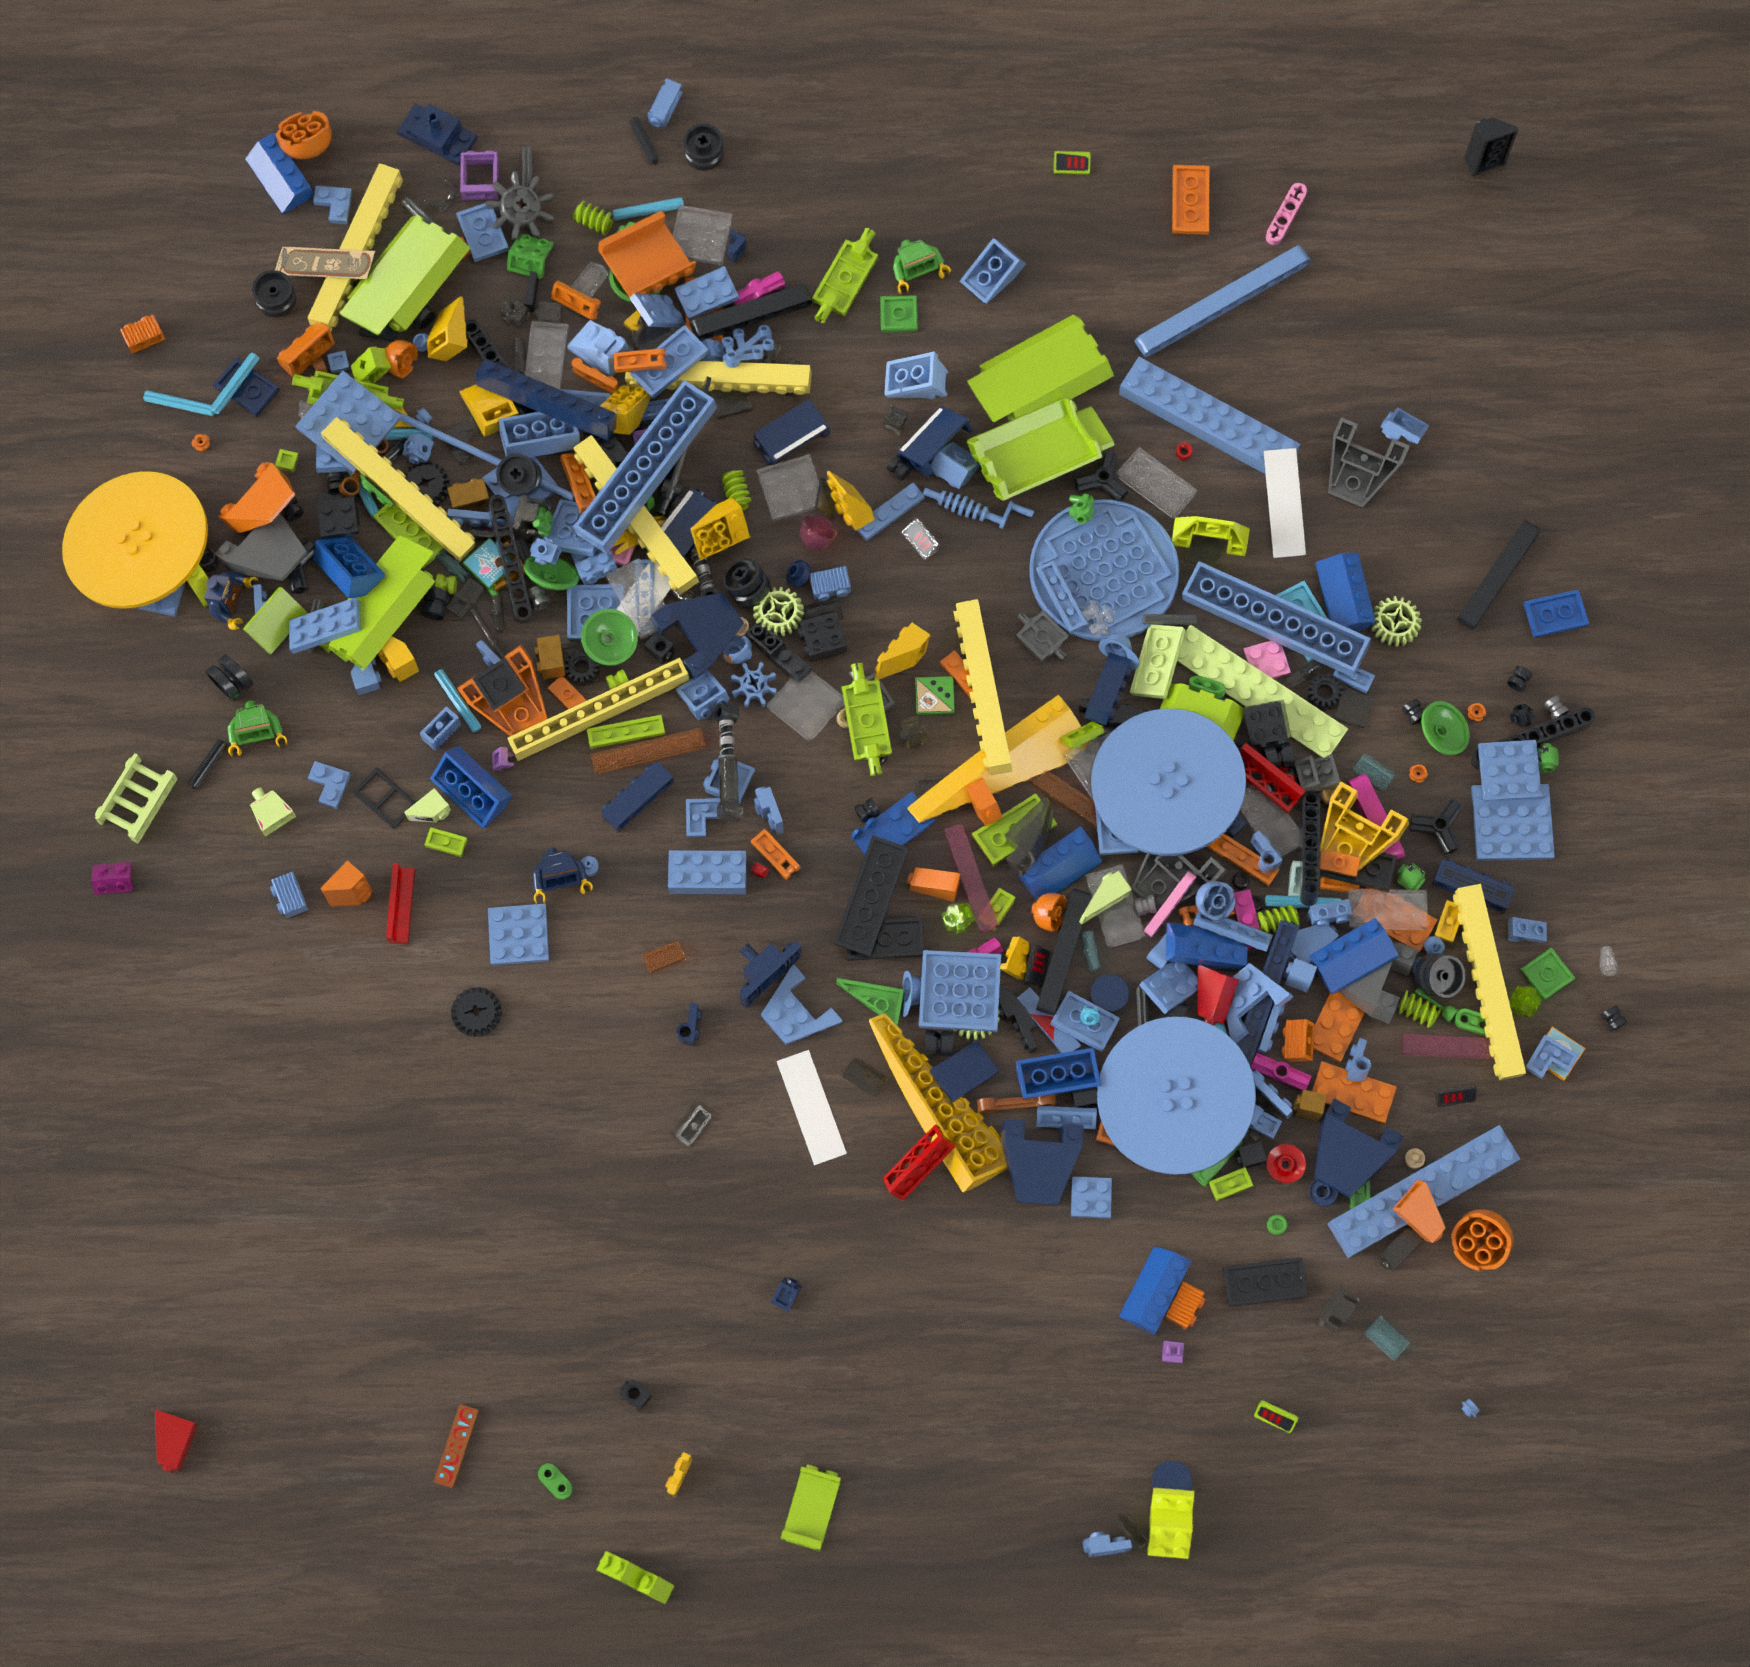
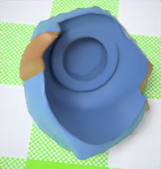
[722,635,752,664]

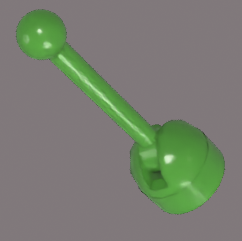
[1414,988,1459,1023]

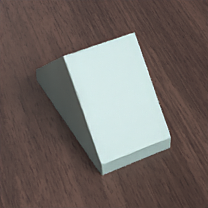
[1288,861,1300,896]

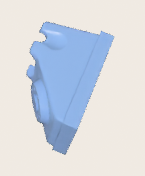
[567,320,633,377]
[884,352,949,399]

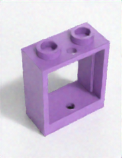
[460,150,499,200]

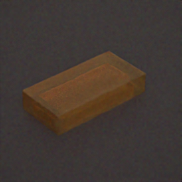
[642,940,685,974]

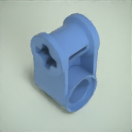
[1146,933,1169,969]

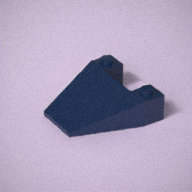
[650,593,744,680]
[1314,1098,1404,1198]
[1001,1119,1084,1206]

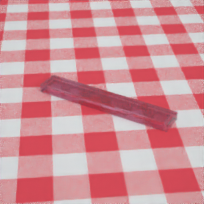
[944,823,999,933]
[1402,1034,1521,1059]

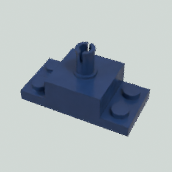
[397,103,478,166]
[739,941,802,1008]

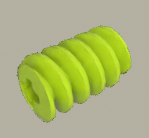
[573,200,613,235]
[721,470,751,511]
[1257,905,1300,933]
[1398,990,1442,1028]

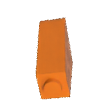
[907,867,960,902]
[1392,1180,1445,1243]

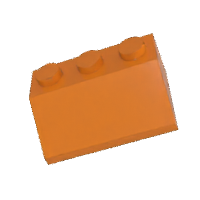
[277,322,335,378]
[320,860,372,907]

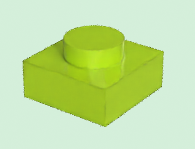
[275,449,299,473]

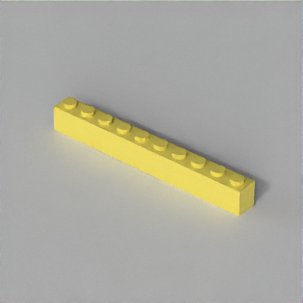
[308,163,403,331]
[625,361,812,395]
[321,417,475,562]
[573,435,699,594]
[953,599,1012,776]
[508,658,689,761]
[1453,884,1526,1080]

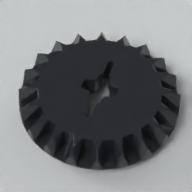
[404,461,450,505]
[451,987,502,1037]

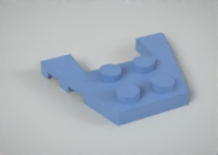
[1226,963,1293,1043]
[761,965,843,1045]

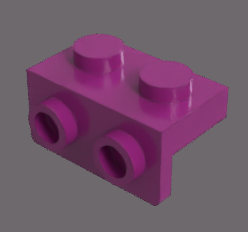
[91,862,133,895]

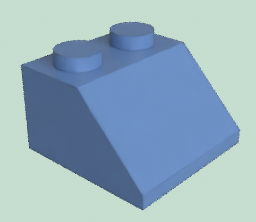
[930,442,981,489]

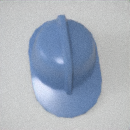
[1098,632,1139,670]
[902,971,922,1017]

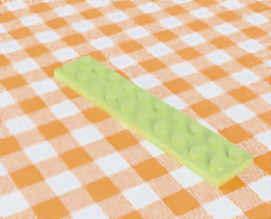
[1177,625,1348,760]

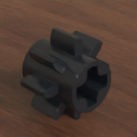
[1510,704,1535,727]

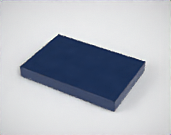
[213,357,280,417]
[930,1040,999,1103]

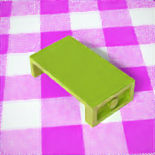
[781,1465,841,1551]

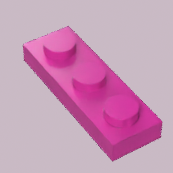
[1233,889,1261,950]

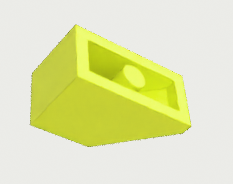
[187,564,209,607]

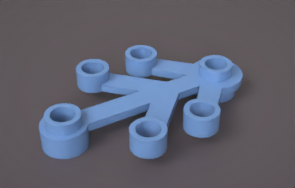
[722,325,774,368]

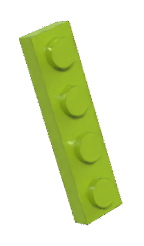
[587,715,665,749]

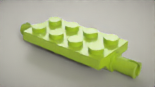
[812,228,878,323]
[292,371,404,410]
[841,663,892,776]

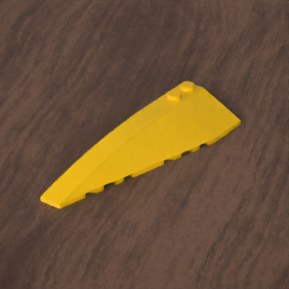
[907,695,1092,823]
[869,1013,1008,1193]

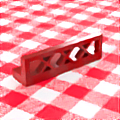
[1239,743,1306,814]
[386,863,415,944]
[883,1124,956,1200]

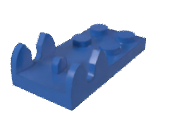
[851,791,936,855]

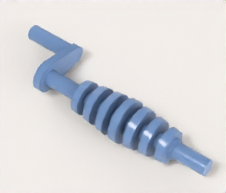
[923,488,1034,529]

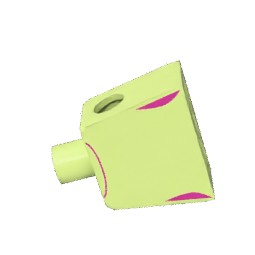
[250,788,296,837]

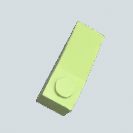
[1079,871,1132,924]

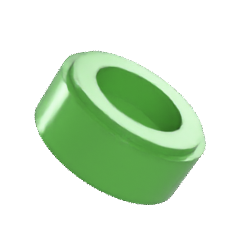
[1267,1215,1287,1235]

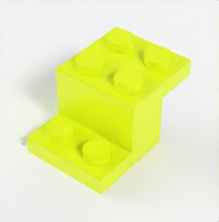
[1148,1488,1194,1559]

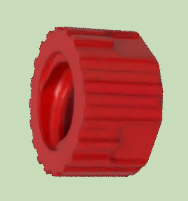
[1176,442,1193,461]
[750,862,769,878]

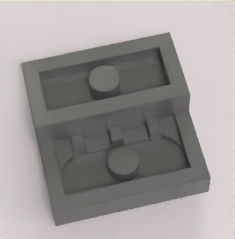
[1295,754,1341,792]

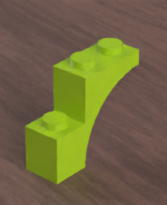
[597,1552,675,1604]

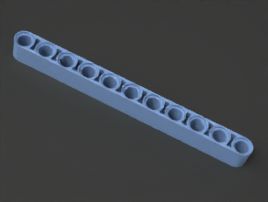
[1134,245,1311,357]

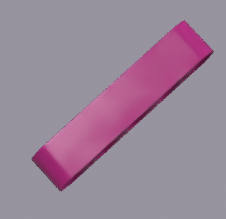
[1347,774,1405,860]

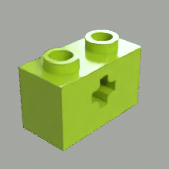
[351,347,391,384]

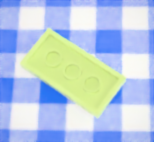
[1129,625,1186,699]

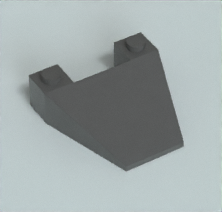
[1328,417,1410,508]
[215,513,308,581]
[1132,853,1229,909]
[1338,943,1418,1024]

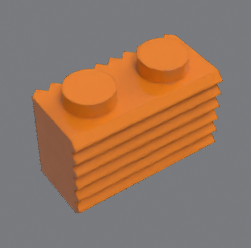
[120,315,165,354]
[1282,1019,1315,1062]
[1165,1281,1206,1330]

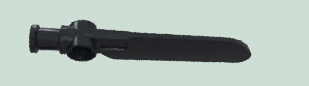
[654,376,711,517]

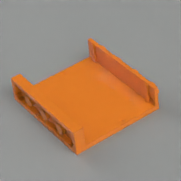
[598,210,696,298]

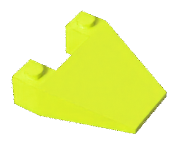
[1172,516,1250,556]

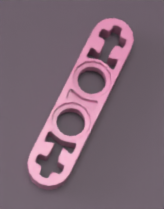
[1266,183,1307,245]
[1144,871,1197,937]

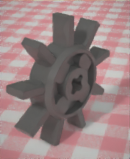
[485,171,554,241]

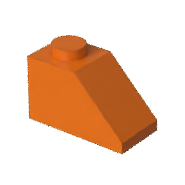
[965,778,1003,826]

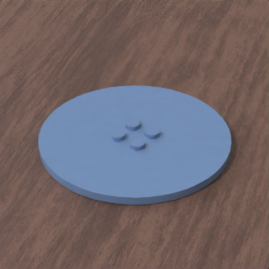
[1029,499,1179,641]
[1091,709,1246,856]
[1097,1017,1256,1175]

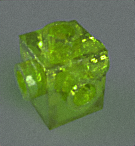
[941,903,975,933]
[1509,986,1542,1018]

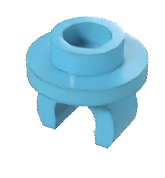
[1080,1005,1100,1025]

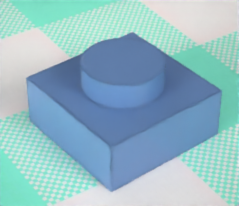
[327,351,350,374]

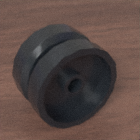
[683,123,724,171]
[252,270,296,318]
[496,453,542,498]
[722,558,771,607]
[205,654,254,702]
[1414,953,1465,998]

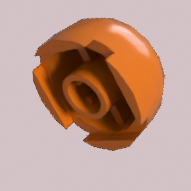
[385,340,418,378]
[1032,893,1067,932]

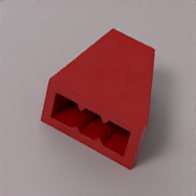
[1198,965,1239,1025]
[155,1410,198,1473]

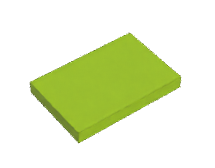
[243,587,307,654]

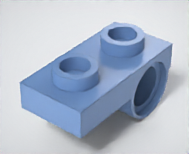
[1250,831,1283,873]
[1508,917,1547,943]
[1345,1038,1371,1082]
[1249,1105,1282,1140]

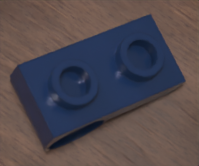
[676,1003,702,1046]

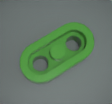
[1189,676,1225,699]
[1454,1009,1486,1035]
[538,1464,573,1500]

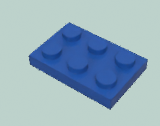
[1523,589,1589,638]

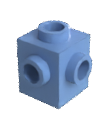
[700,339,725,362]
[402,433,434,464]
[530,537,562,566]

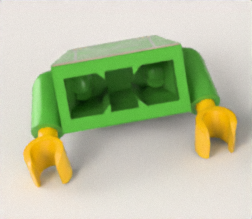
[893,240,950,294]
[228,701,288,757]

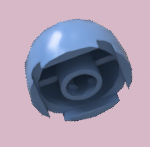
[1196,881,1235,920]

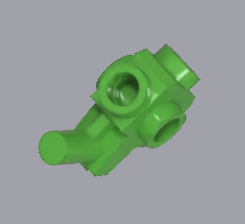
[1069,493,1095,524]
[531,507,554,537]

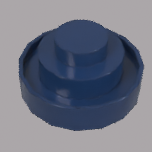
[786,560,811,587]
[1309,1180,1339,1207]

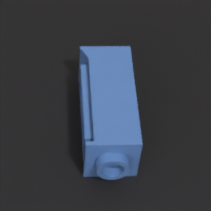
[648,78,683,128]

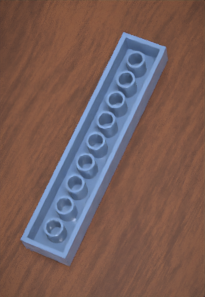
[1119,357,1300,474]
[573,380,717,554]
[1182,561,1371,678]
[1328,1125,1520,1258]

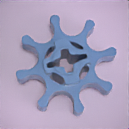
[731,662,777,708]

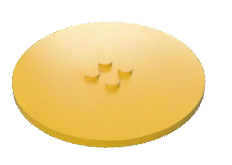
[62,472,208,609]

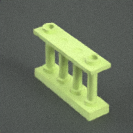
[95,753,177,843]

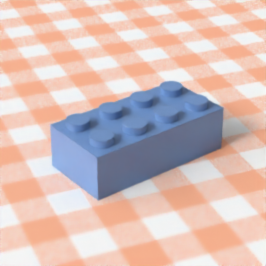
[499,412,580,457]
[668,850,747,894]

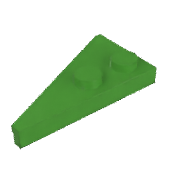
[836,978,904,1026]

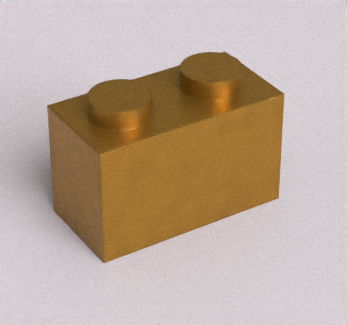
[447,478,489,511]
[534,635,566,680]
[1293,1090,1327,1122]

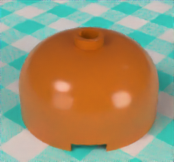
[275,111,332,160]
[1451,1209,1513,1271]

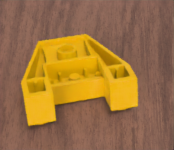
[1320,782,1409,871]

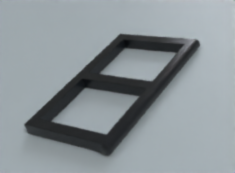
[352,768,416,829]

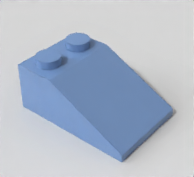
[960,238,1026,304]

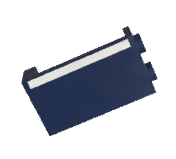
[753,399,830,469]
[898,406,973,477]
[661,488,719,561]

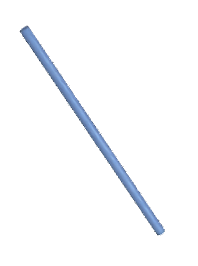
[395,410,575,501]

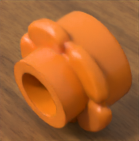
[192,434,210,452]
[1468,703,1486,721]
[1409,764,1428,783]

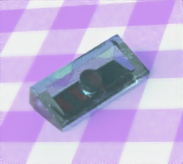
[1353,753,1397,791]
[1365,1316,1410,1361]

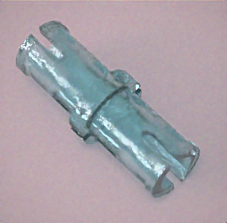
[436,549,470,583]
[1081,930,1101,971]

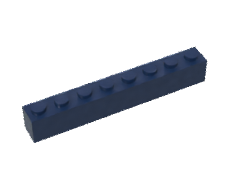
[476,359,617,440]

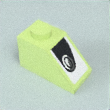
[404,789,451,822]

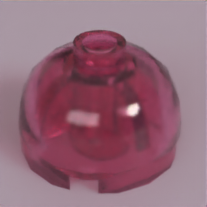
[800,514,838,550]

